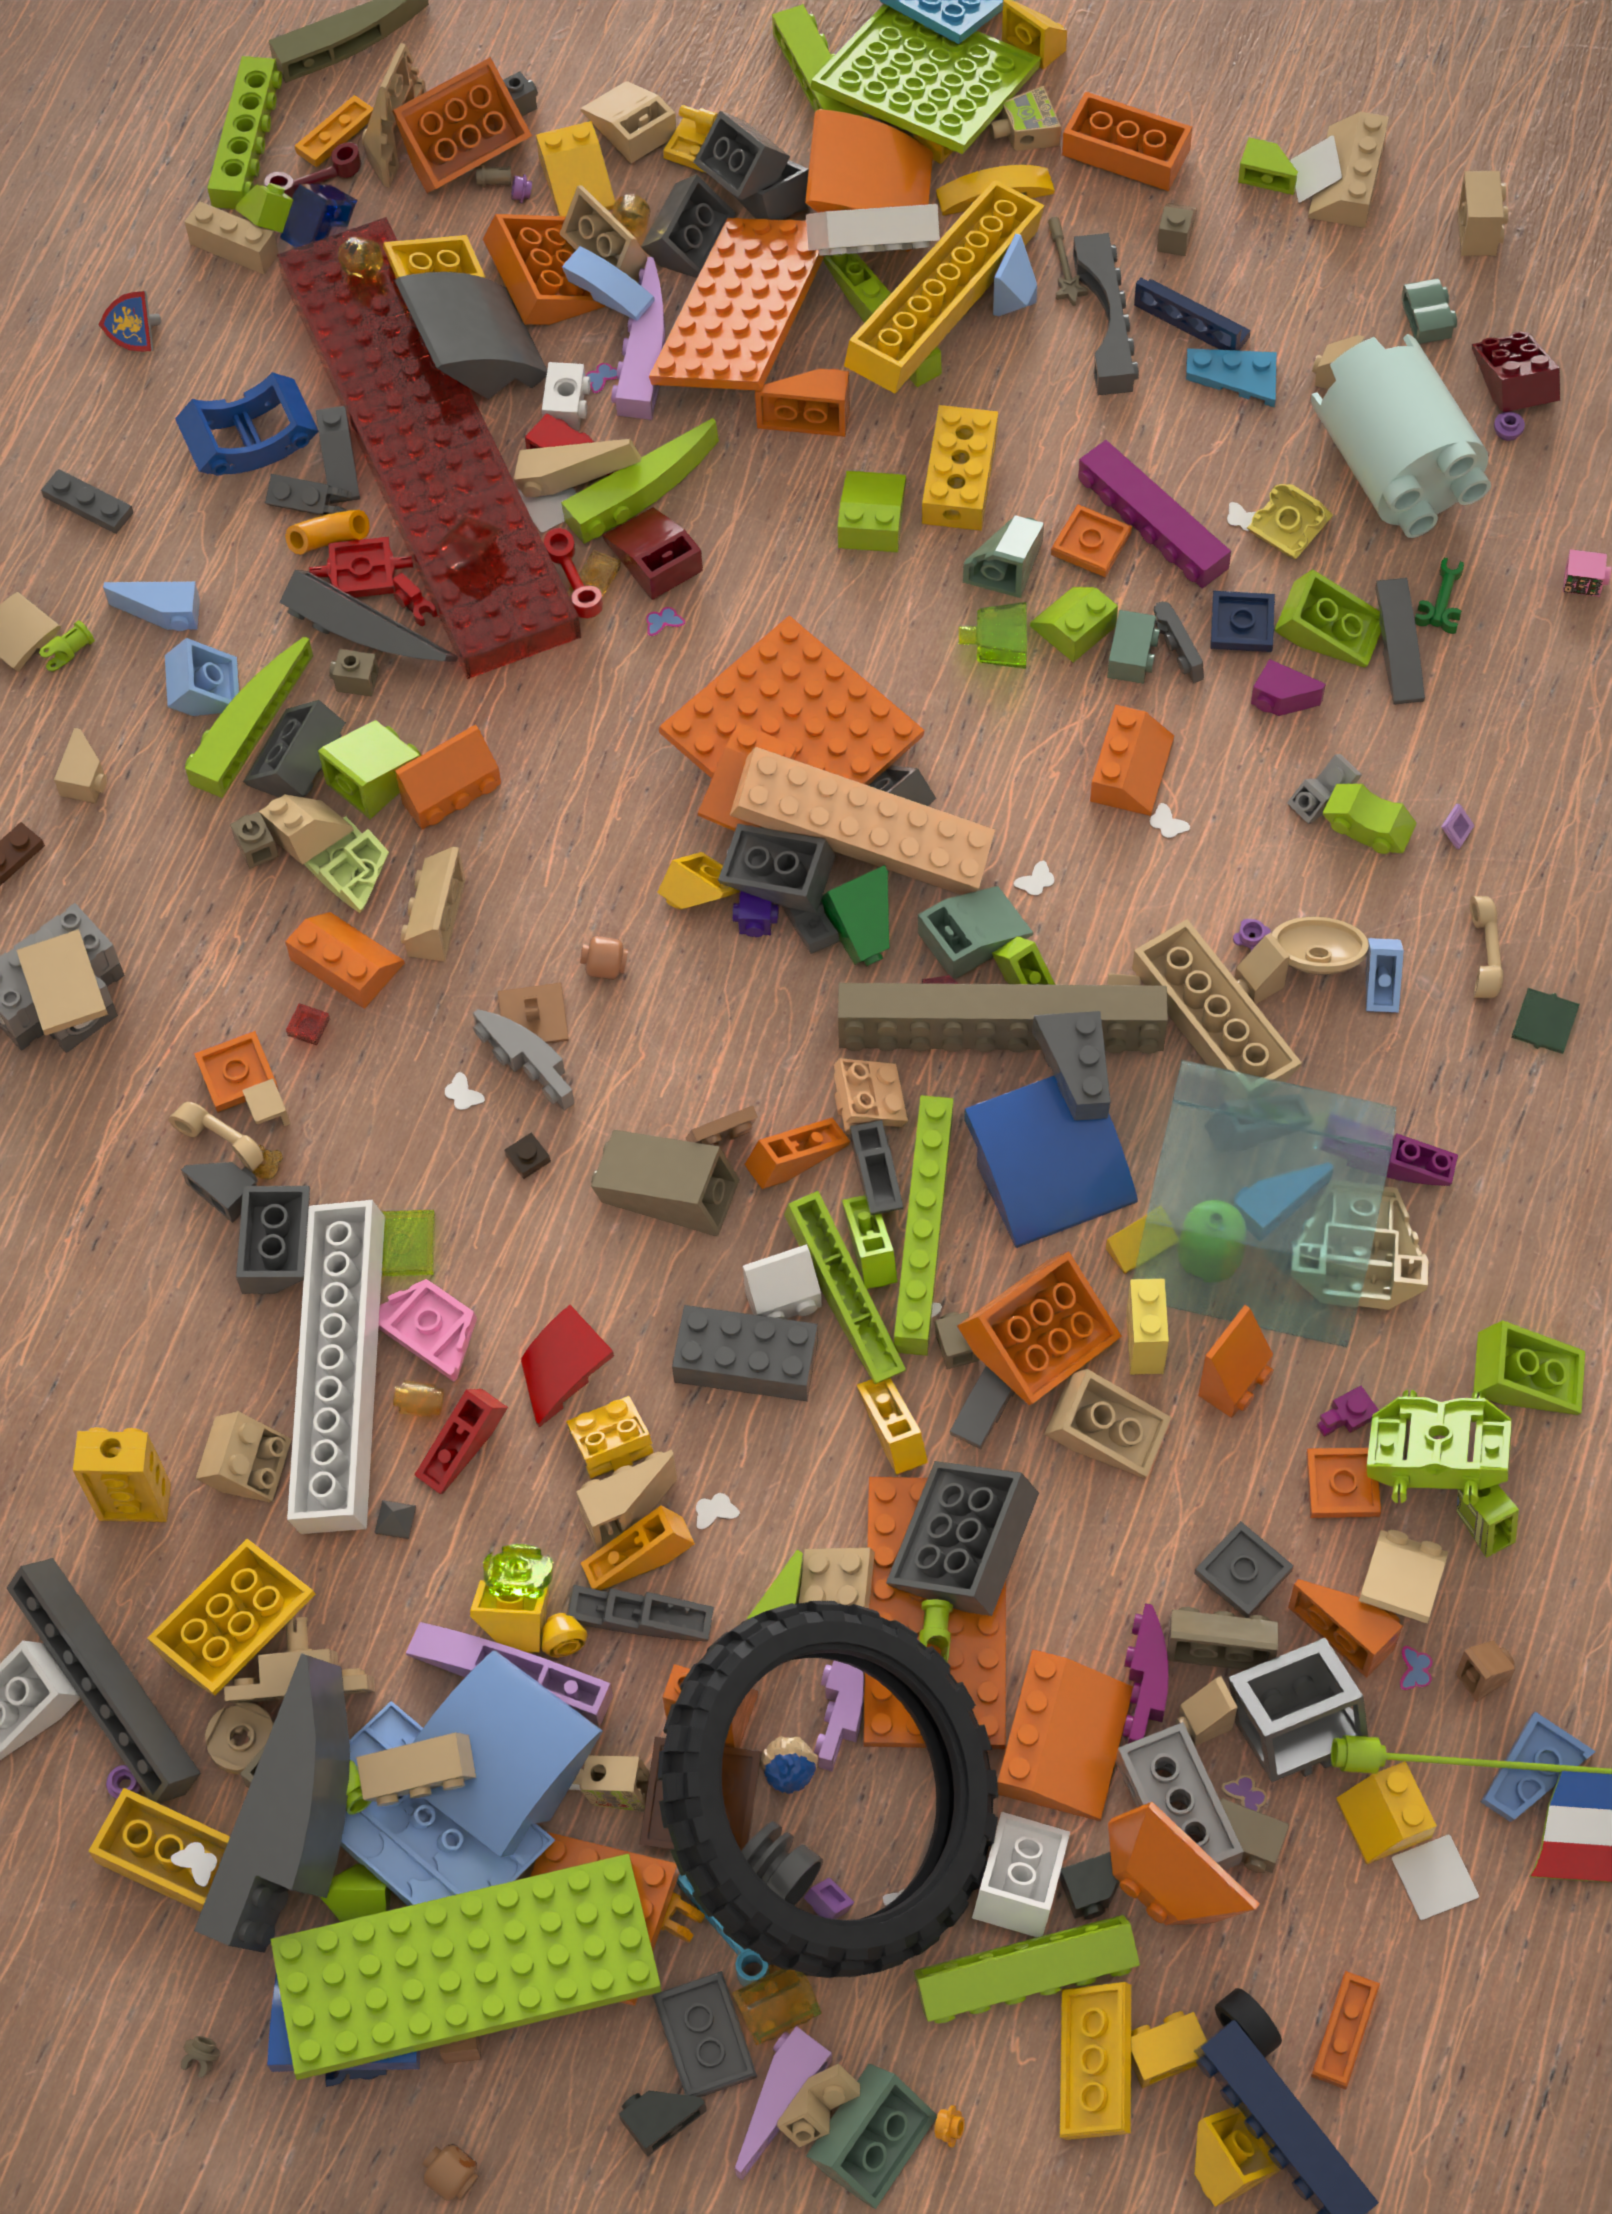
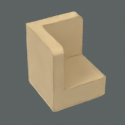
[242,1079,290,1126]

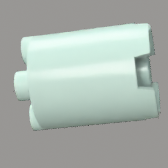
[1311,334,1491,538]

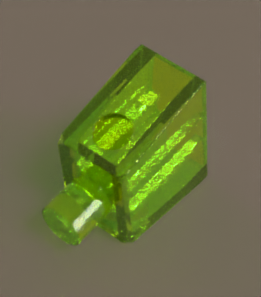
[958,602,1027,669]

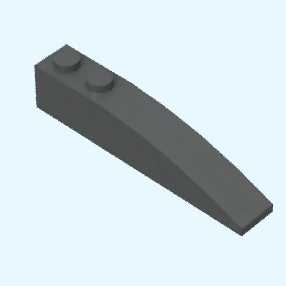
[279,570,458,662]

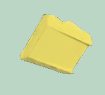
[1247,484,1333,559]

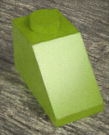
[1238,137,1298,195]
[235,183,293,233]
[992,936,1056,985]

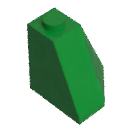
[821,865,890,967]

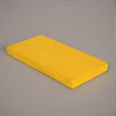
[1060,1982,1132,2140]

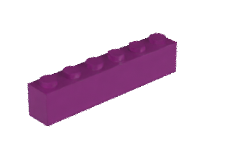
[1078,440,1231,589]

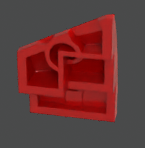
[521,1305,614,1427]

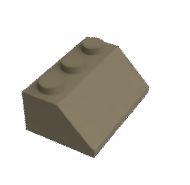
[1167,1607,1278,1670]

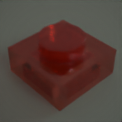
[286,1003,330,1046]

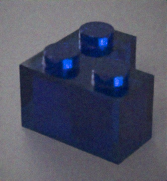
[280,184,358,254]

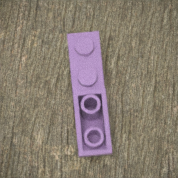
[814,1661,864,1772]

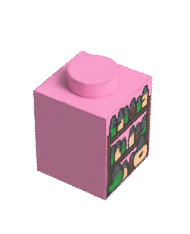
[1563,549,1611,597]

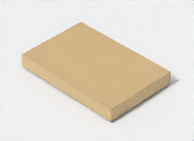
[16,929,108,1036]

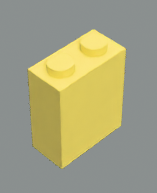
[1126,1279,1169,1375]

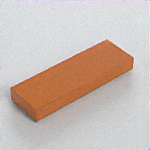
[1311,1971,1380,2090]

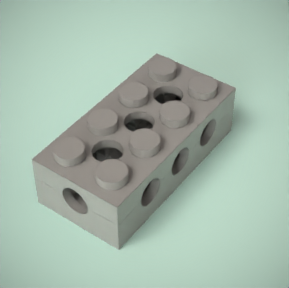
[1116,1722,1244,1870]

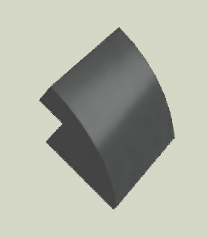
[395,272,547,400]

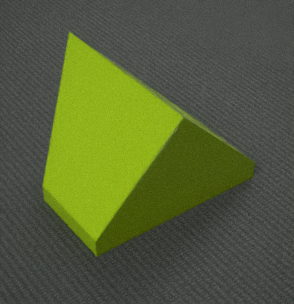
[320,1864,391,1922]

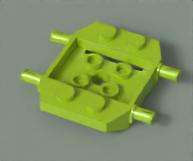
[1367,1390,1512,1505]

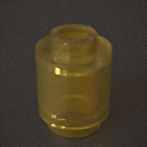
[393,1380,444,1418]

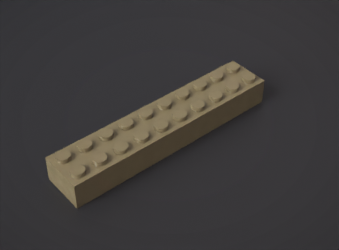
[838,983,1168,1054]

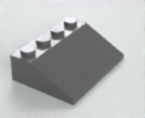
[886,1461,1039,1616]

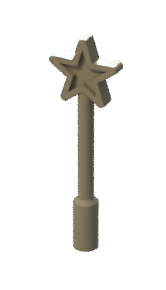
[1048,217,1089,306]

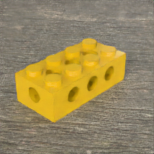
[922,405,998,531]
[73,1427,171,1522]

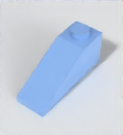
[103,581,200,631]

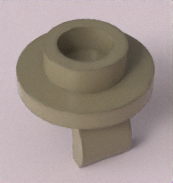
[181,2036,220,2078]

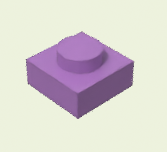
[804,1877,854,1919]

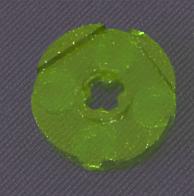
[483,1544,553,1599]

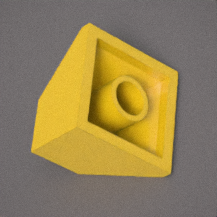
[1002,0,1067,70]
[657,852,740,909]
[470,1580,549,1654]
[1194,2107,1281,2207]

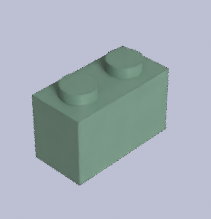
[1107,610,1160,684]

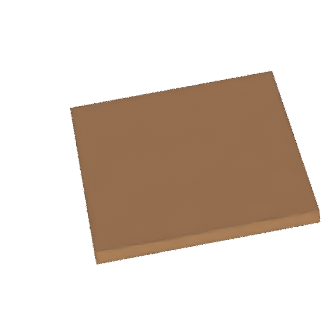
[498,983,569,1044]

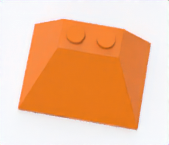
[1108,1802,1260,1925]

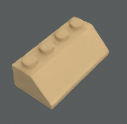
[1308,111,1389,228]

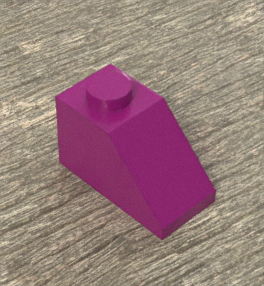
[1251,659,1326,716]

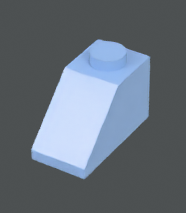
[1366,938,1404,1012]

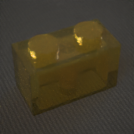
[732,1968,822,2046]

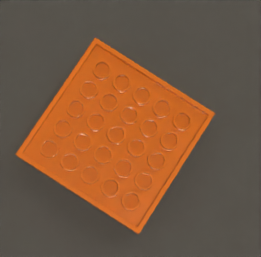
[659,615,925,785]

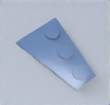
[1480,1712,1596,1822]

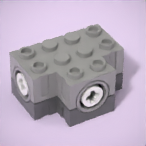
[0,903,125,1053]

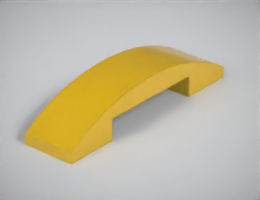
[936,165,1055,216]

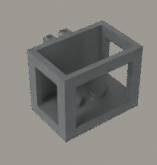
[1228,1638,1368,1782]

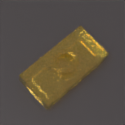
[565,550,621,604]

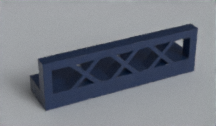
[1134,277,1251,351]

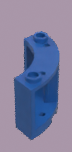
[175,372,319,476]

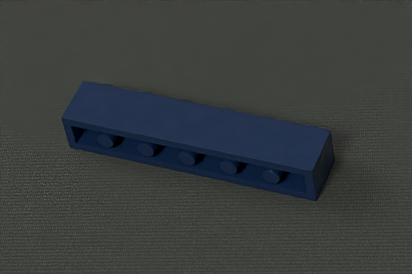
[1194,2020,1379,2214]

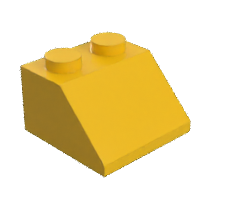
[1336,1761,1437,1865]

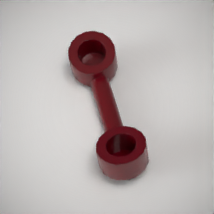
[264,142,361,198]

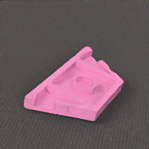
[378,1279,477,1382]

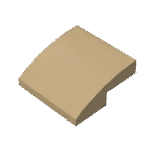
[0,592,61,672]

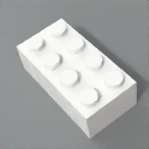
[806,204,940,256]

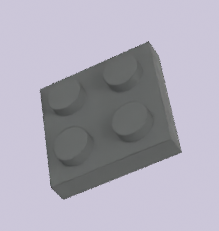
[1194,1521,1294,1618]

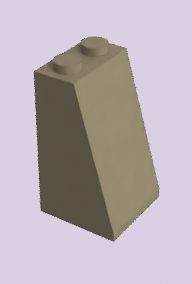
[591,1130,740,1236]

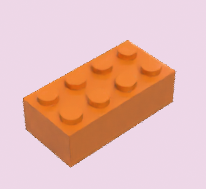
[1062,91,1193,191]

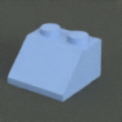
[165,638,239,716]

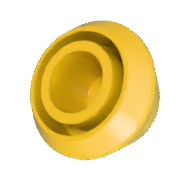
[541,1613,588,1658]

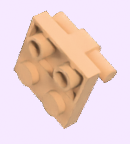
[834,1058,908,1134]

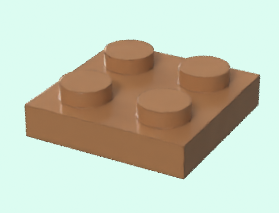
[686,1105,758,1146]

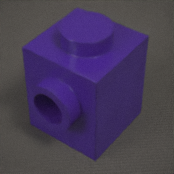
[733,891,779,937]

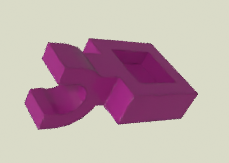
[1317,1385,1379,1437]

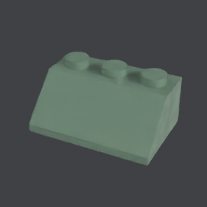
[806,2064,937,2209]

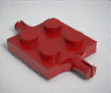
[309,536,413,598]

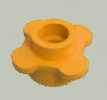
[934,2105,965,2148]

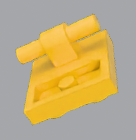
[663,105,718,173]
[566,1396,654,1479]

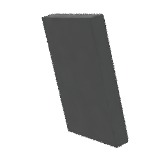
[653,1971,757,2097]

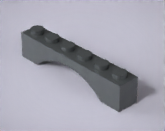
[1073,233,1139,396]

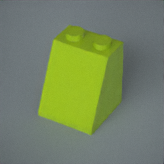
[318,720,421,819]

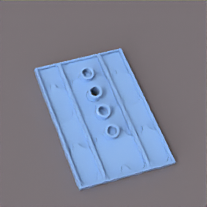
[340,1701,555,1906]

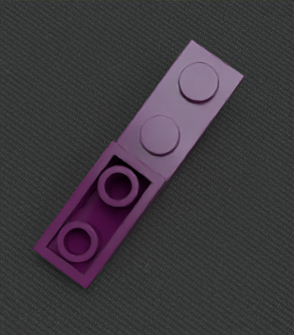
[1319,1117,1458,1186]
[1123,1603,1169,1744]

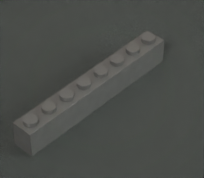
[7,1558,201,1803]

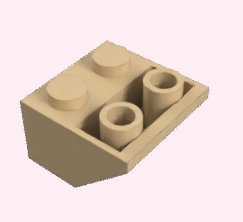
[196,1411,292,1502]

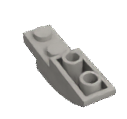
[473,1009,574,1111]

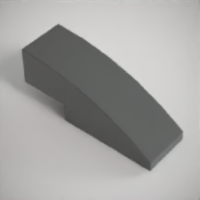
[850,1120,903,1215]

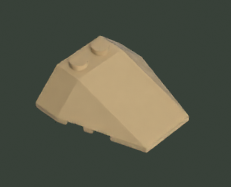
[362,43,426,188]
[1291,1180,1429,1310]

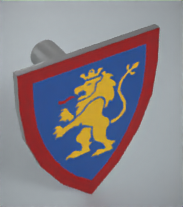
[98,291,161,352]

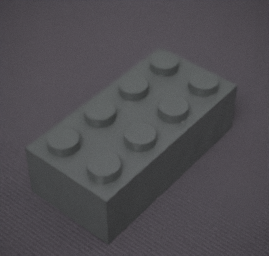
[672,1305,818,1402]

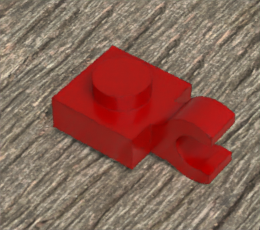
[392,572,438,627]

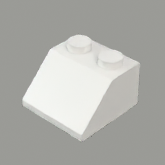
[743,1244,822,1319]

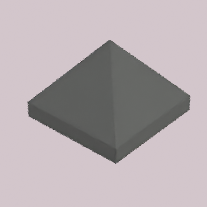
[375,1500,416,1539]

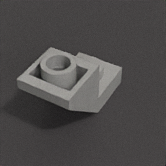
[1287,754,1362,824]

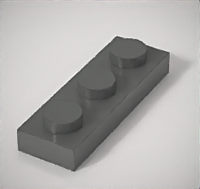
[41,469,133,534]

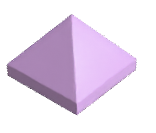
[1441,804,1475,849]

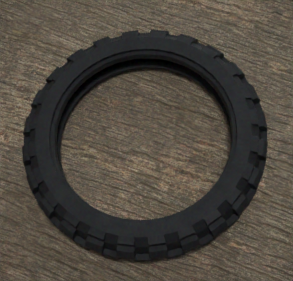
[658,1601,998,1978]

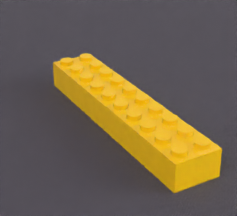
[844,179,1045,393]

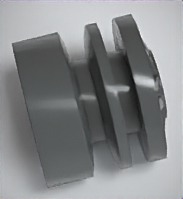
[741,1821,823,1906]

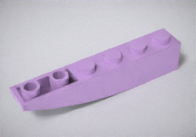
[611,257,665,420]
[406,1622,613,1728]

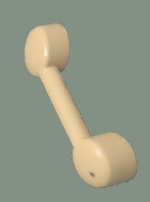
[1470,896,1503,998]
[169,1102,263,1172]

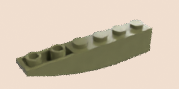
[268,0,429,83]

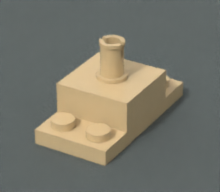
[224,1617,375,1704]

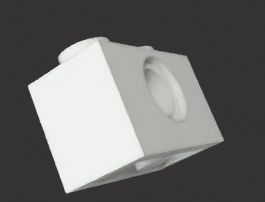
[542,362,590,430]

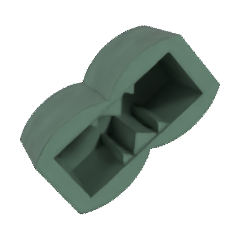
[1401,278,1457,344]

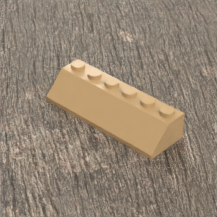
[1132,919,1302,1103]

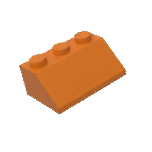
[1090,704,1174,816]
[395,724,501,830]
[285,912,405,1009]

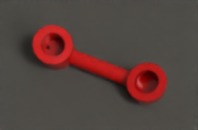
[544,528,603,619]

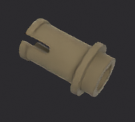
[476,164,511,188]

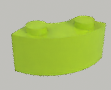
[1322,784,1417,854]

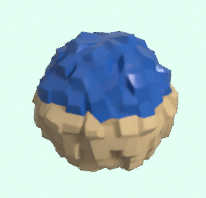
[760,1736,817,1794]

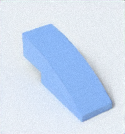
[562,246,655,321]

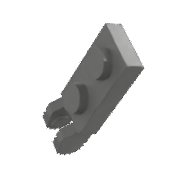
[265,474,352,516]
[1154,601,1204,684]

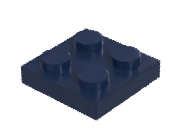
[1210,590,1275,652]

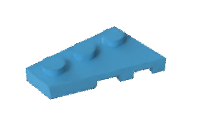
[1186,348,1277,408]

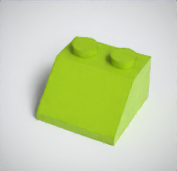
[1030,587,1118,663]

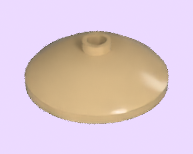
[1272,917,1369,975]

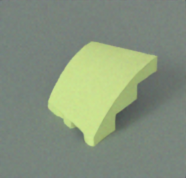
[304,816,389,913]

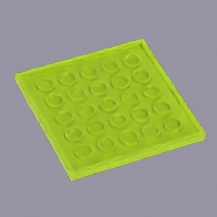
[811,4,1041,154]

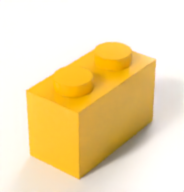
[1131,2011,1207,2089]

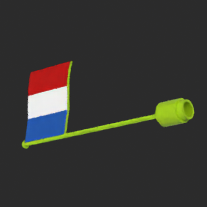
[1331,1735,1612,1883]

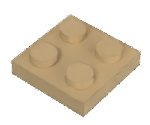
[799,1547,875,1608]

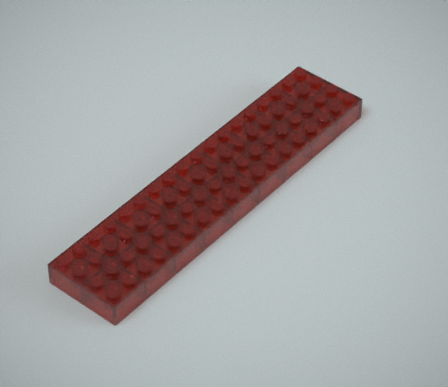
[277,217,582,679]

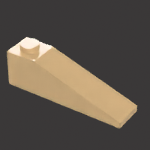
[514,439,641,497]

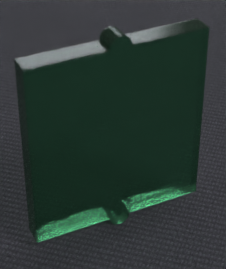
[1511,988,1580,1054]

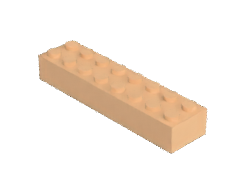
[730,747,995,895]

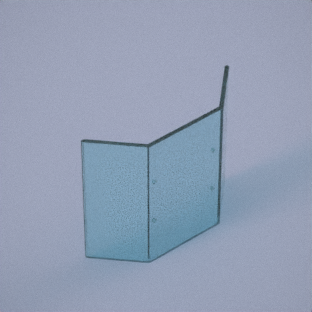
[1133,1060,1397,1347]

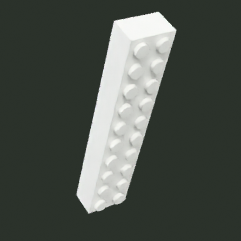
[287,1200,385,1534]

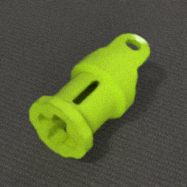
[39,620,95,672]
[919,1599,953,1662]

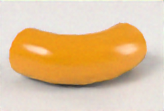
[285,509,370,555]

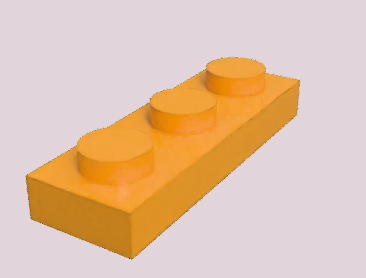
[295,95,373,168]

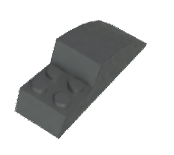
[194,1653,350,1953]

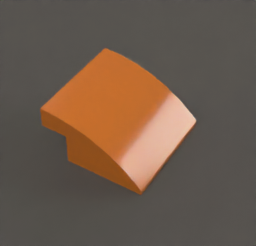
[805,109,933,252]

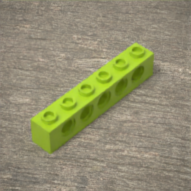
[207,56,282,209]

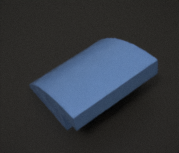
[413,1651,603,1857]

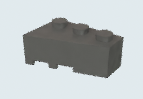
[1032,1011,1111,1121]

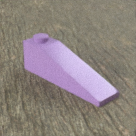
[735,2026,832,2180]

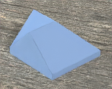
[993,233,1037,316]

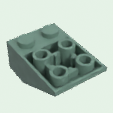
[918,886,1033,980]

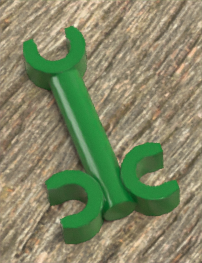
[1415,557,1464,634]

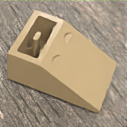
[581,81,676,163]
[576,1450,677,1551]

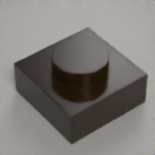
[504,1132,551,1179]

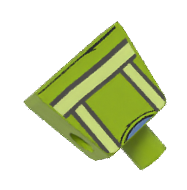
[1456,1484,1519,1558]

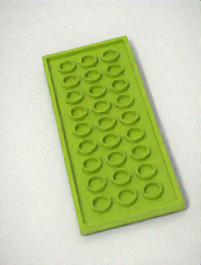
[270,1854,662,2080]

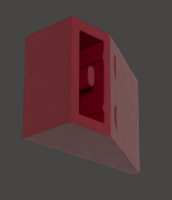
[1472,332,1560,413]
[602,507,703,600]

